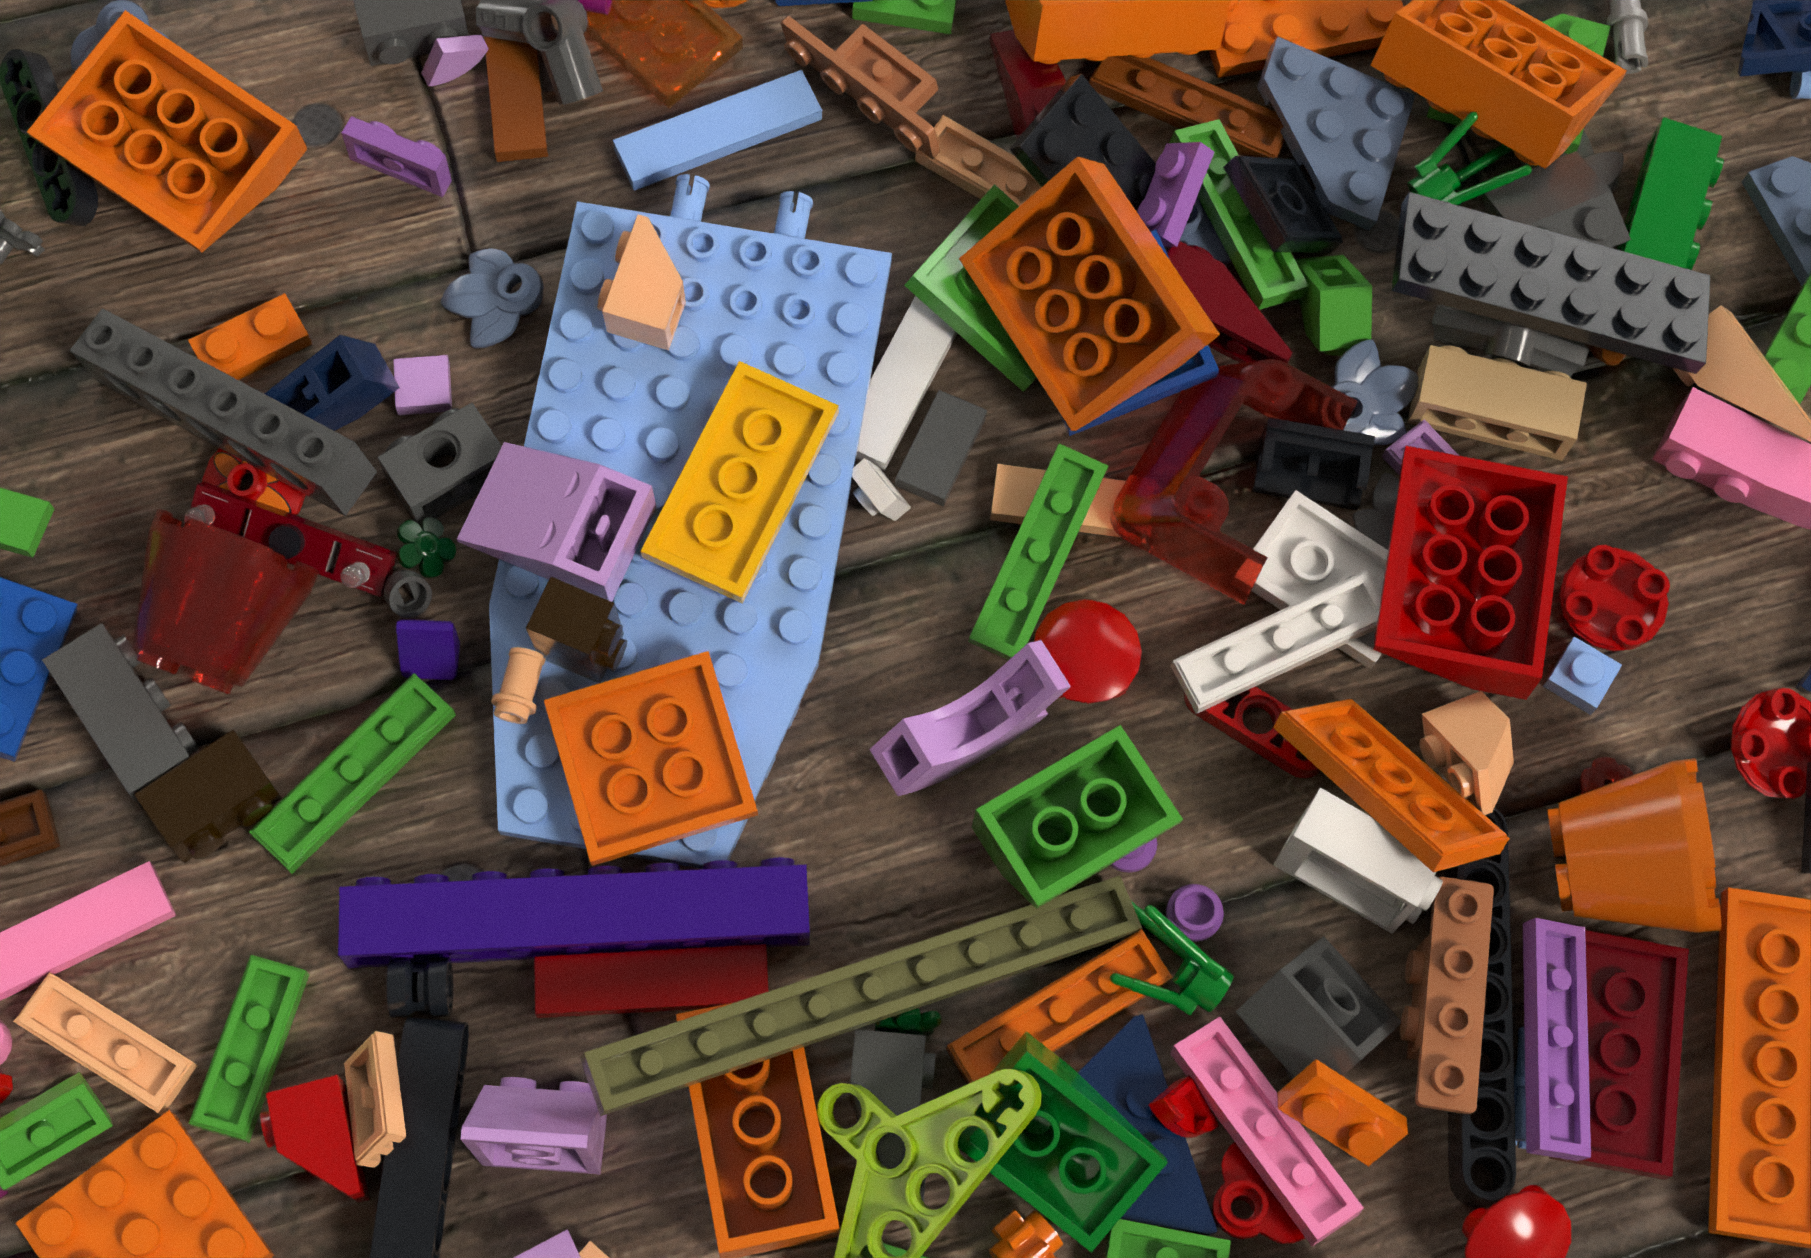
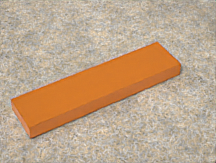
[946,929,1173,1084]

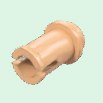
[491,647,546,724]

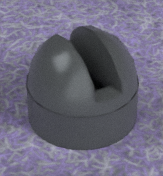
[383,569,432,618]

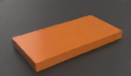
[1273,699,1510,872]

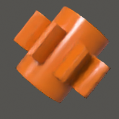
[988,1209,1063,1258]

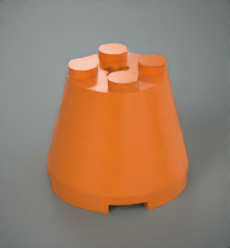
[1547,758,1721,933]

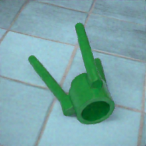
[1407,111,1532,205]
[1110,901,1234,1016]

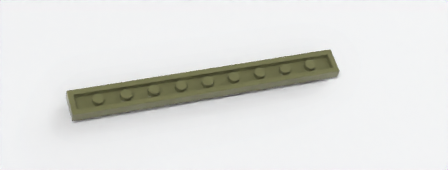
[580,875,1142,1116]

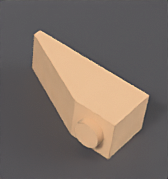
[1673,305,1811,442]

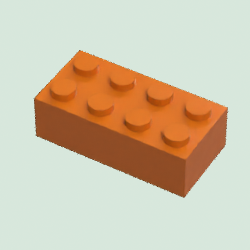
[676,1002,840,1258]

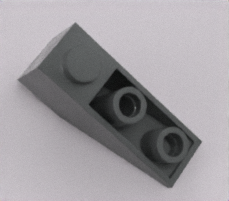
[849,1029,935,1222]

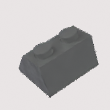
[353,0,469,66]
[1480,151,1631,248]
[1235,936,1401,1080]

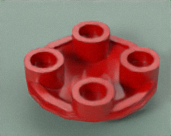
[1559,545,1670,651]
[1034,599,1142,704]
[1731,688,1811,799]
[1462,1185,1571,1258]

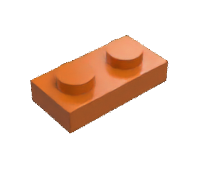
[188,293,312,380]
[1277,1059,1408,1167]

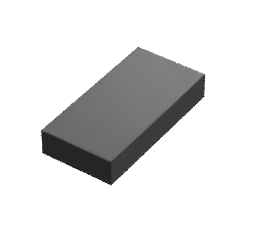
[895,390,988,507]

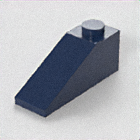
[264,335,400,431]

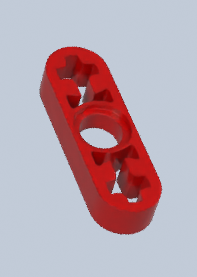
[1184,686,1321,778]

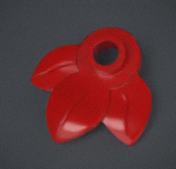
[1212,1142,1306,1244]

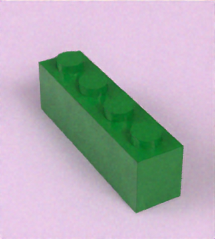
[1617,117,1724,270]

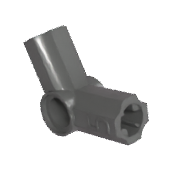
[476,0,603,105]
[1432,304,1589,377]

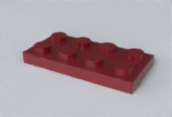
[1549,930,1689,1180]

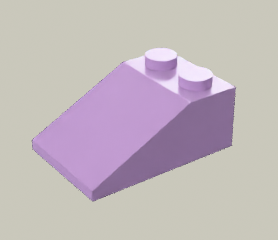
[460,1077,607,1174]

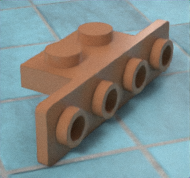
[780,16,940,159]
[1400,876,1494,1114]

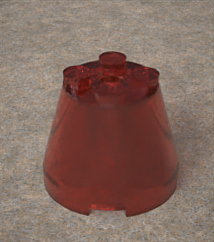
[133,509,320,695]

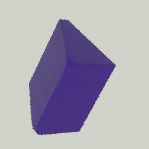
[396,620,460,680]

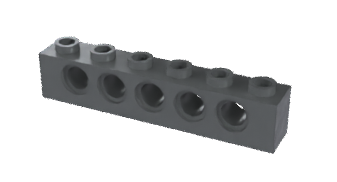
[70,308,377,516]

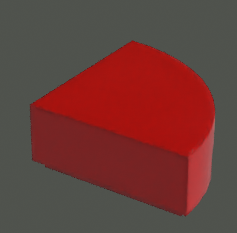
[1148,1075,1219,1138]

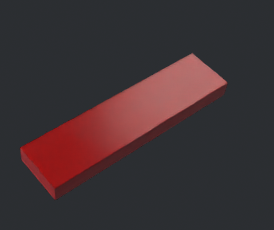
[534,944,769,1018]

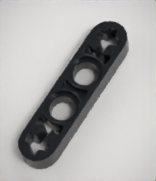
[0,49,98,226]

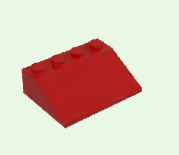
[1373,446,1568,700]

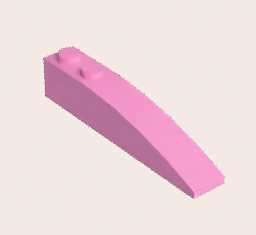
[1652,387,1811,530]

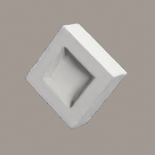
[852,458,911,521]

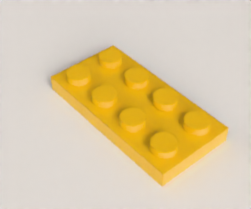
[640,361,839,604]

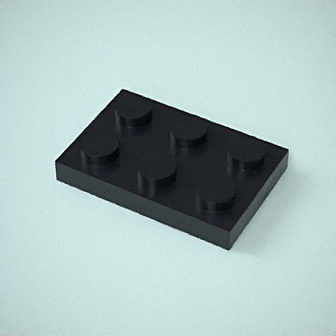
[1009,74,1156,211]

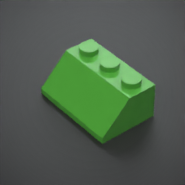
[971,725,1183,909]

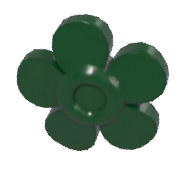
[396,517,456,579]
[874,1008,942,1037]

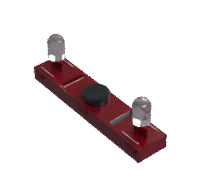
[184,481,397,597]

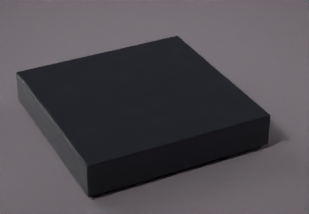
[1223,156,1343,253]

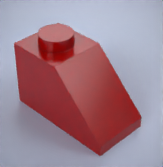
[260,1075,370,1203]

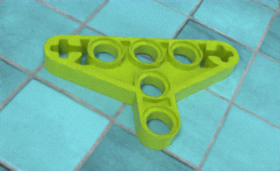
[817,1069,1042,1258]

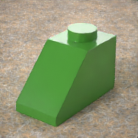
[1295,255,1372,356]

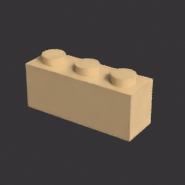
[1407,345,1587,461]

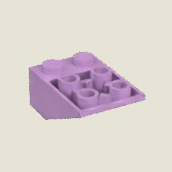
[456,442,657,602]

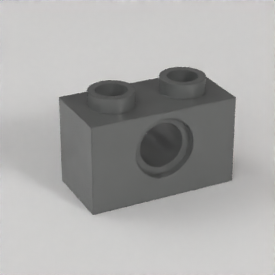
[377,403,502,525]

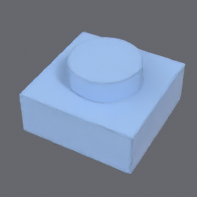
[1543,637,1622,715]

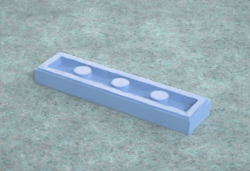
[613,70,822,190]

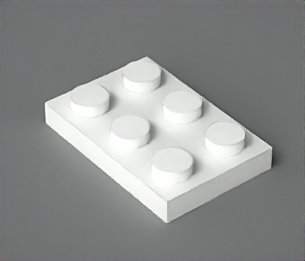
[1234,490,1388,670]

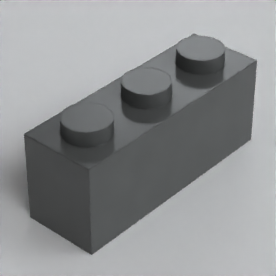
[42,623,200,810]

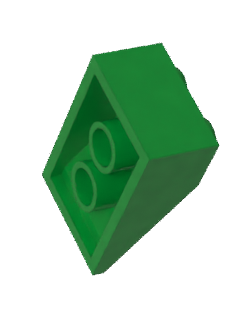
[958,1031,1168,1252]

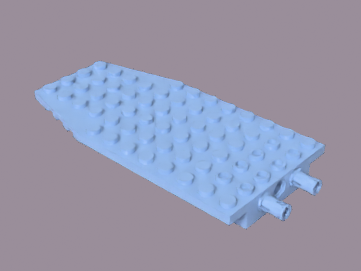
[489,174,892,869]

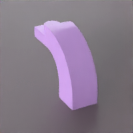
[869,640,1071,796]

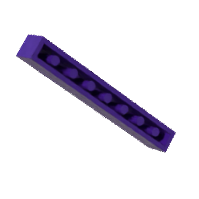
[338,857,810,968]

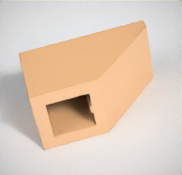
[597,214,686,351]
[1420,691,1514,815]

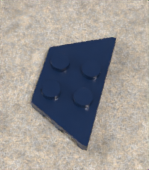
[1738,0,1811,77]
[1077,1014,1218,1236]

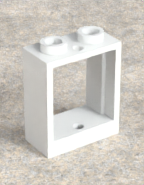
[1273,788,1443,933]

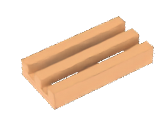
[344,1031,406,1168]

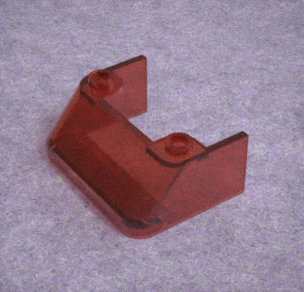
[1110,359,1358,604]

